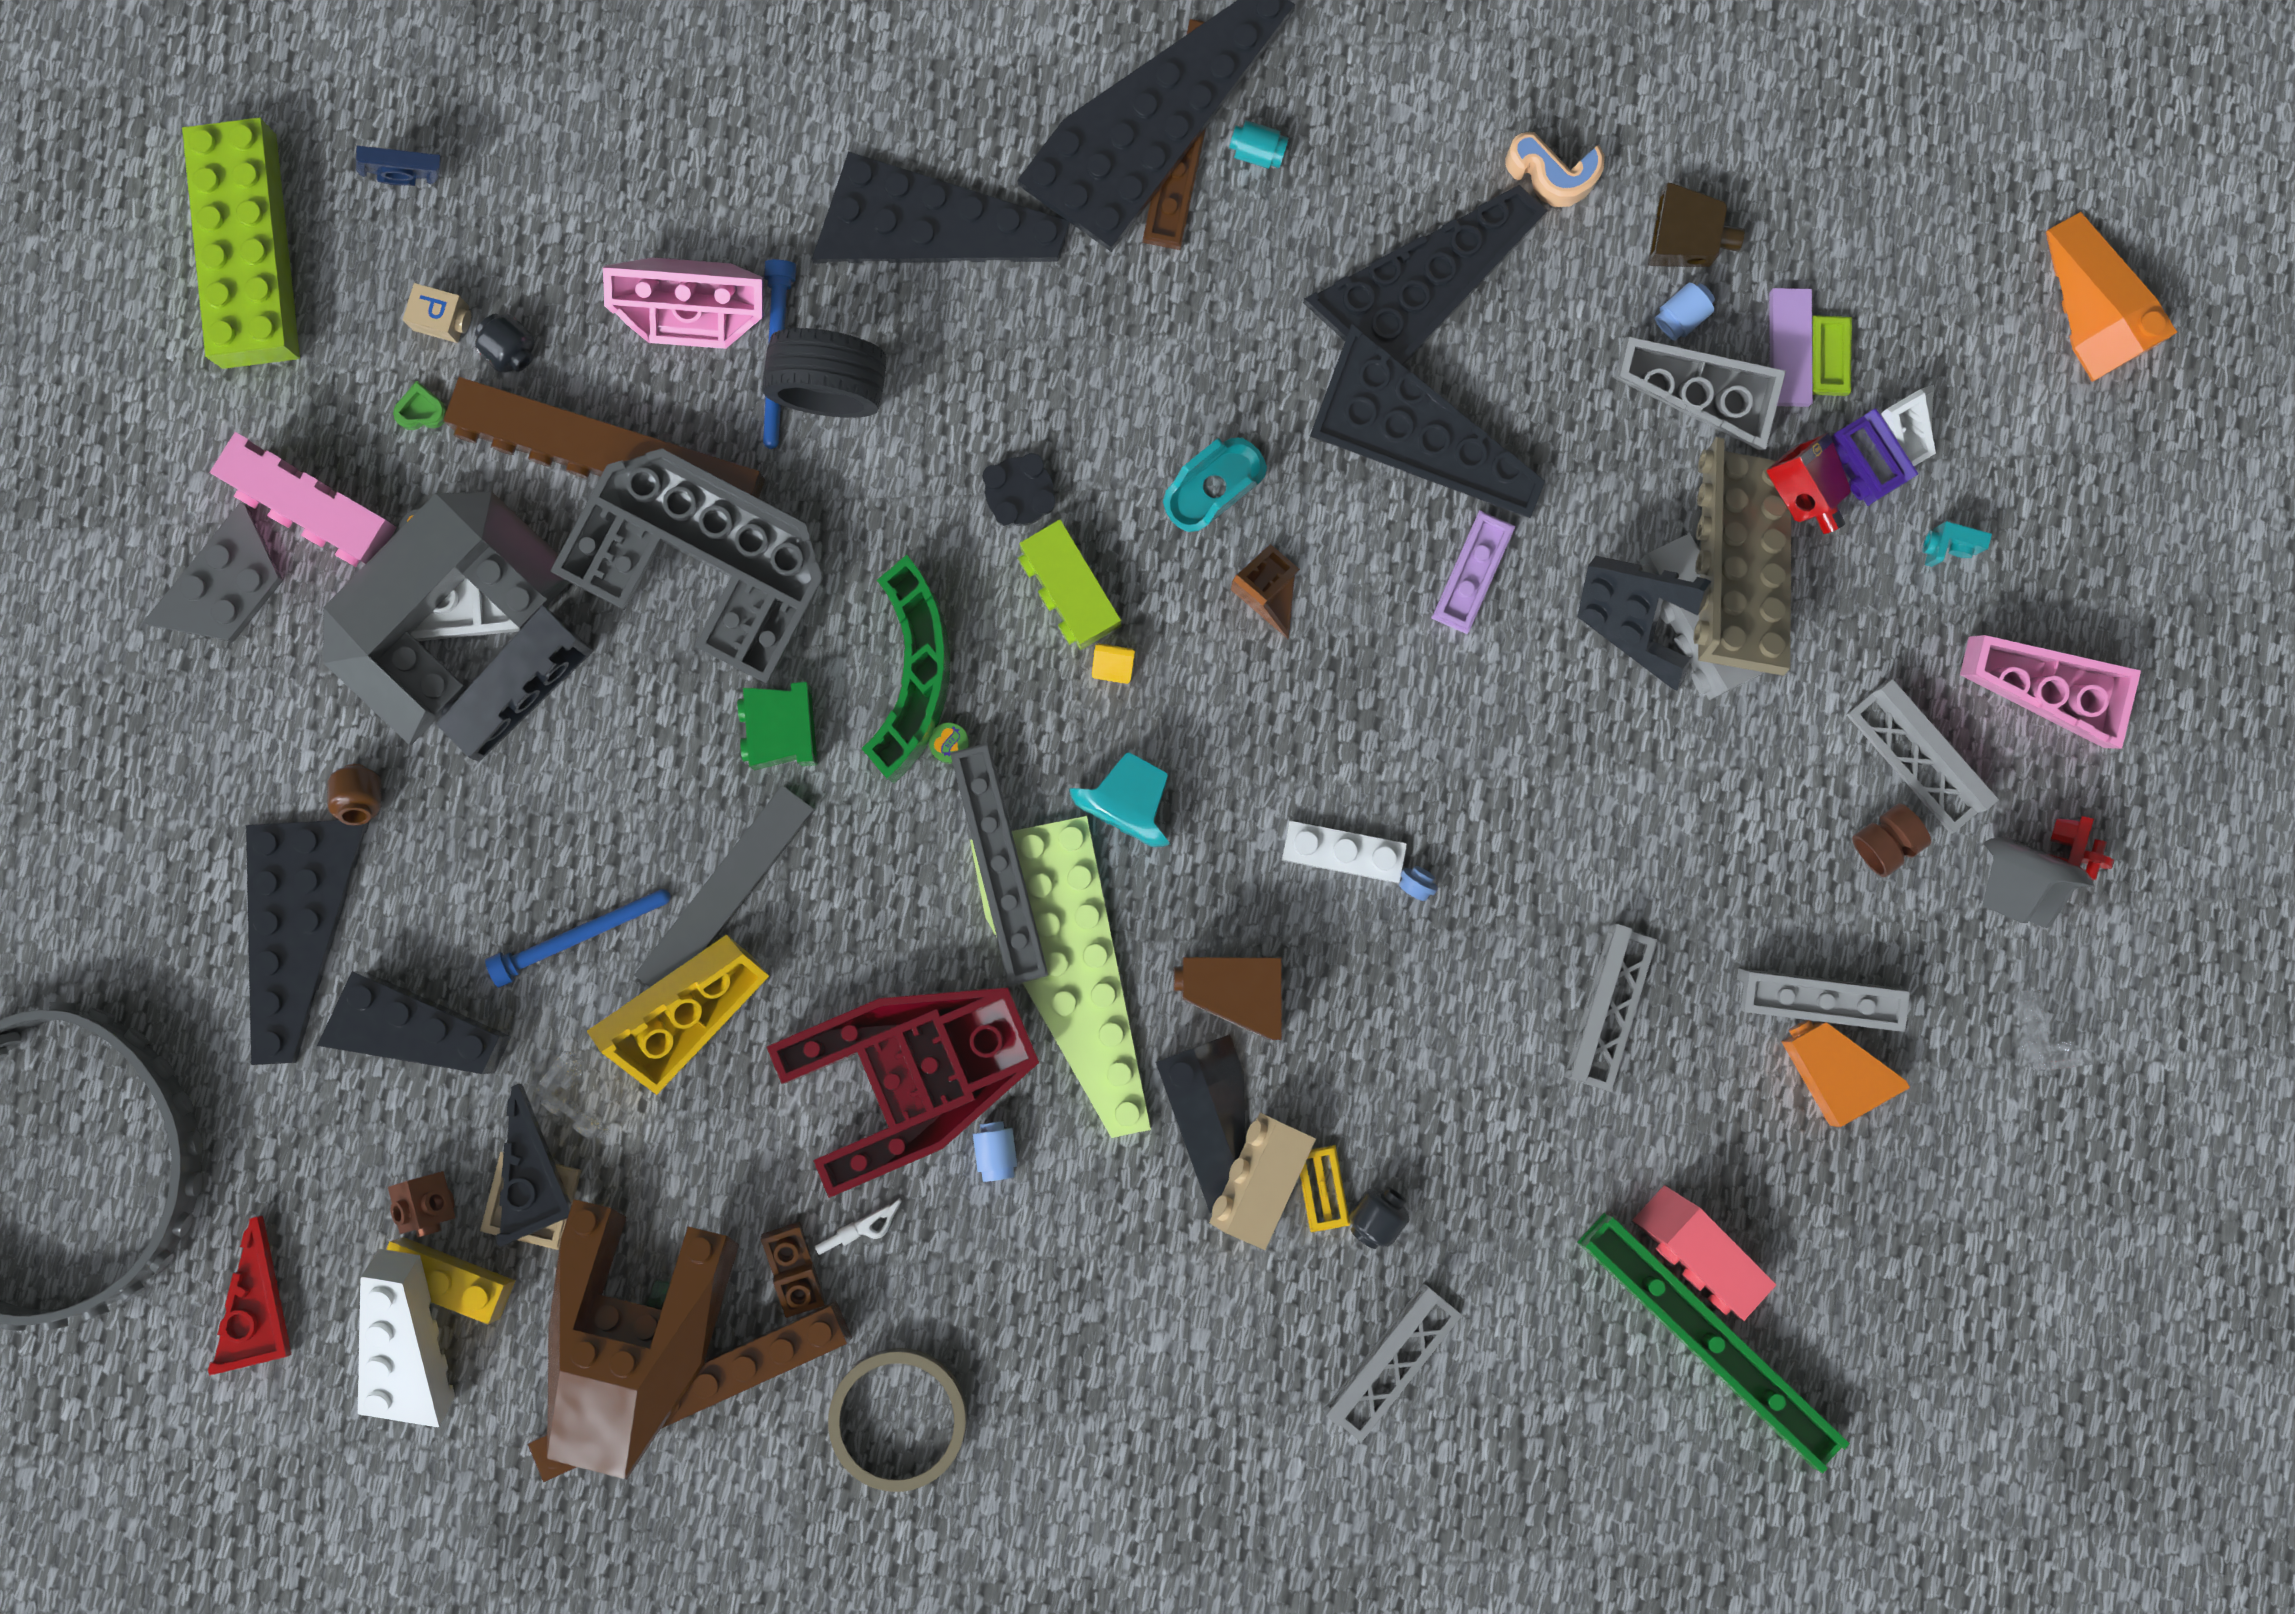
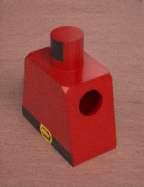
[1766,432,1850,534]

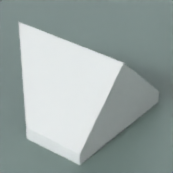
[1880,385,1936,466]

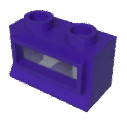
[1831,408,1919,506]

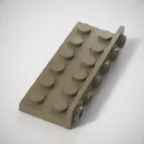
[1693,437,1791,676]

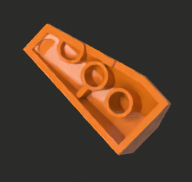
[2046,212,2177,382]

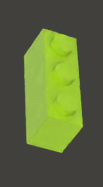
[1017,520,1121,650]

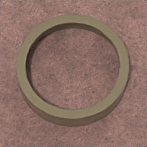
[828,1348,967,1492]

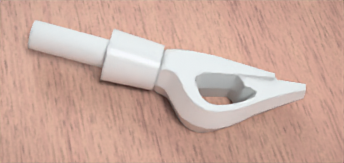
[815,1198,902,1255]

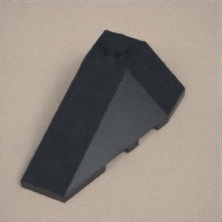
[1155,1034,1246,1213]

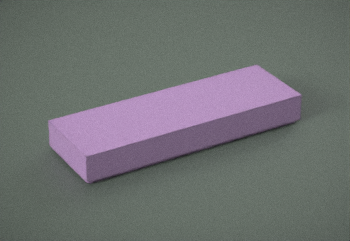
[1769,288,1813,407]
[1432,510,1515,634]

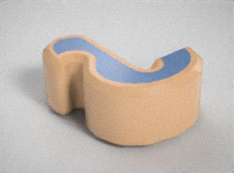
[1505,132,1605,207]

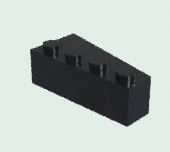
[436,605,594,762]

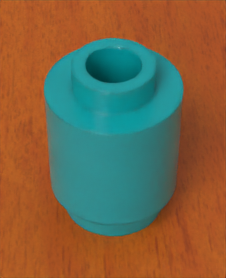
[1229,120,1289,169]

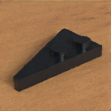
[496,1084,572,1247]

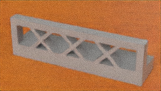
[1846,679,1999,834]
[1564,924,1657,1092]
[1737,968,1910,1032]
[1323,1283,1462,1443]

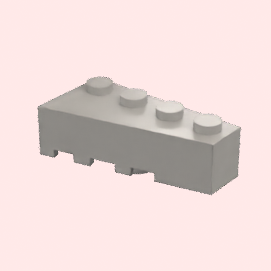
[1614,337,1786,450]
[1639,533,1765,700]

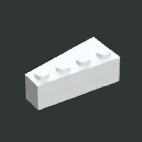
[358,1249,455,1427]

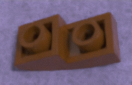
[760,1222,825,1318]

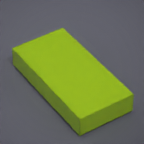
[1812,316,1852,396]

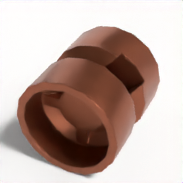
[1852,803,1932,877]

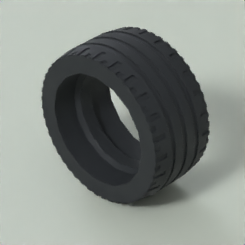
[763,328,886,418]

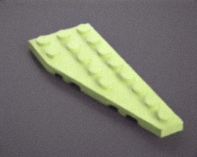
[970,816,1151,1138]

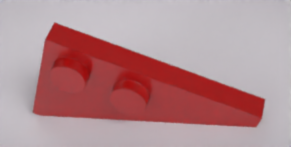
[208,1215,292,1376]

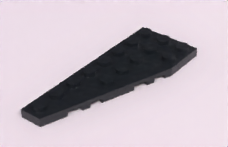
[1017,0,1295,252]

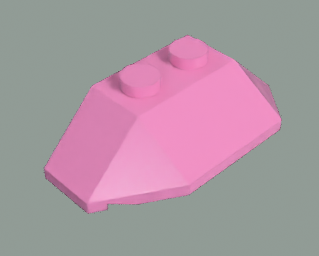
[603,258,763,349]

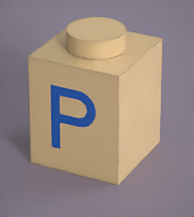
[402,283,471,343]

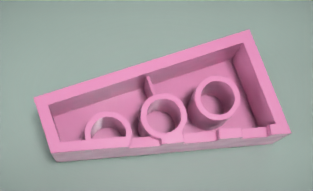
[1960,635,2141,749]

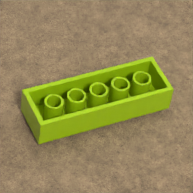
[182,117,300,369]

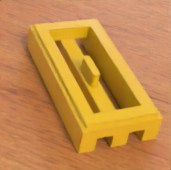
[1300,1145,1350,1233]

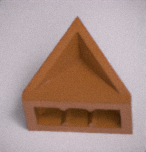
[1230,544,1300,640]

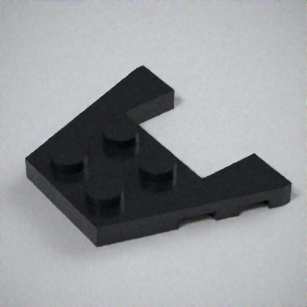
[1577,555,1712,691]

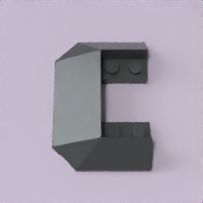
[550,449,823,684]
[323,492,570,745]

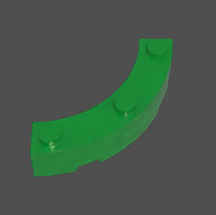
[861,555,950,784]

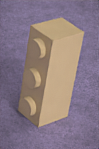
[1209,1113,1316,1250]

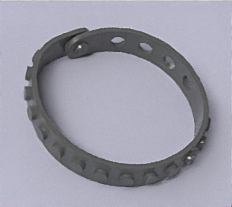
[0,1002,203,1331]

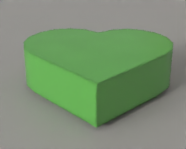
[393,381,447,430]

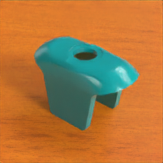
[1163,438,1267,532]
[1069,753,1171,847]

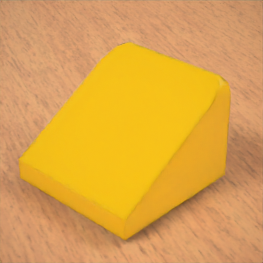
[1092,643,1135,684]

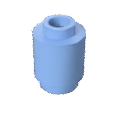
[1655,282,1715,341]
[973,1121,1017,1182]

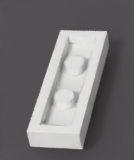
[1282,821,1407,883]

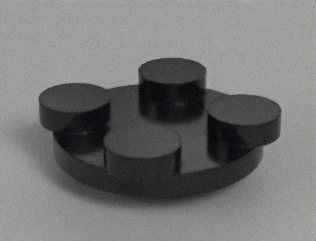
[982,453,1056,526]

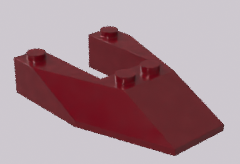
[766,988,1040,1198]

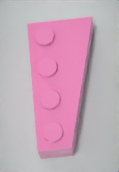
[209,432,397,567]

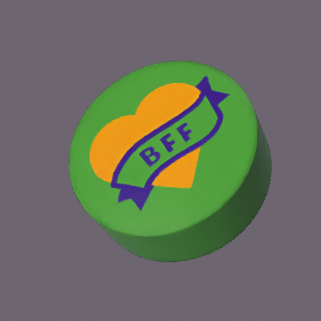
[929,723,969,764]

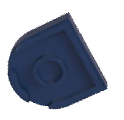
[356,145,440,186]

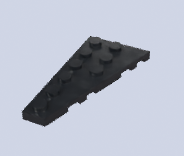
[246,820,370,1065]

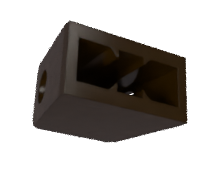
[1647,183,1745,267]

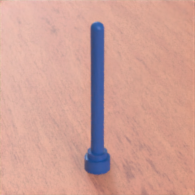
[763,259,796,449]
[485,889,671,988]

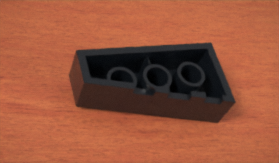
[317,971,511,1074]

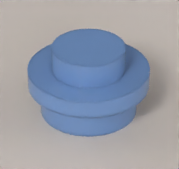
[1399,866,1438,901]

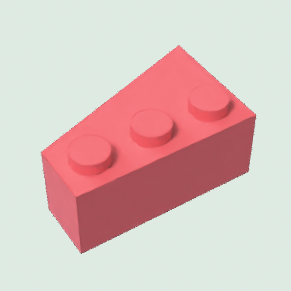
[1632,1185,1776,1321]

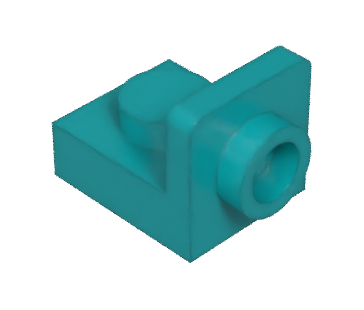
[1922,521,1992,567]

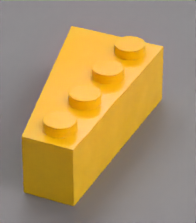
[587,935,769,1095]

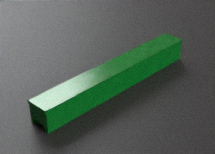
[1577,1213,1850,1474]

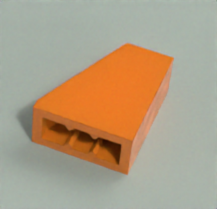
[1781,1020,1910,1127]

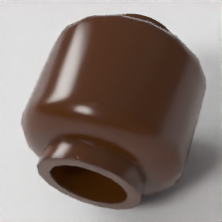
[327,764,382,825]

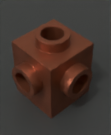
[388,1171,455,1238]

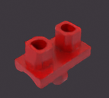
[2048,816,2114,880]

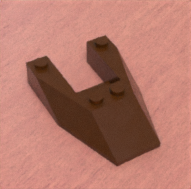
[547,1199,739,1480]

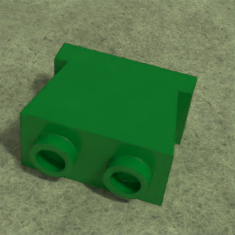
[737,682,818,771]

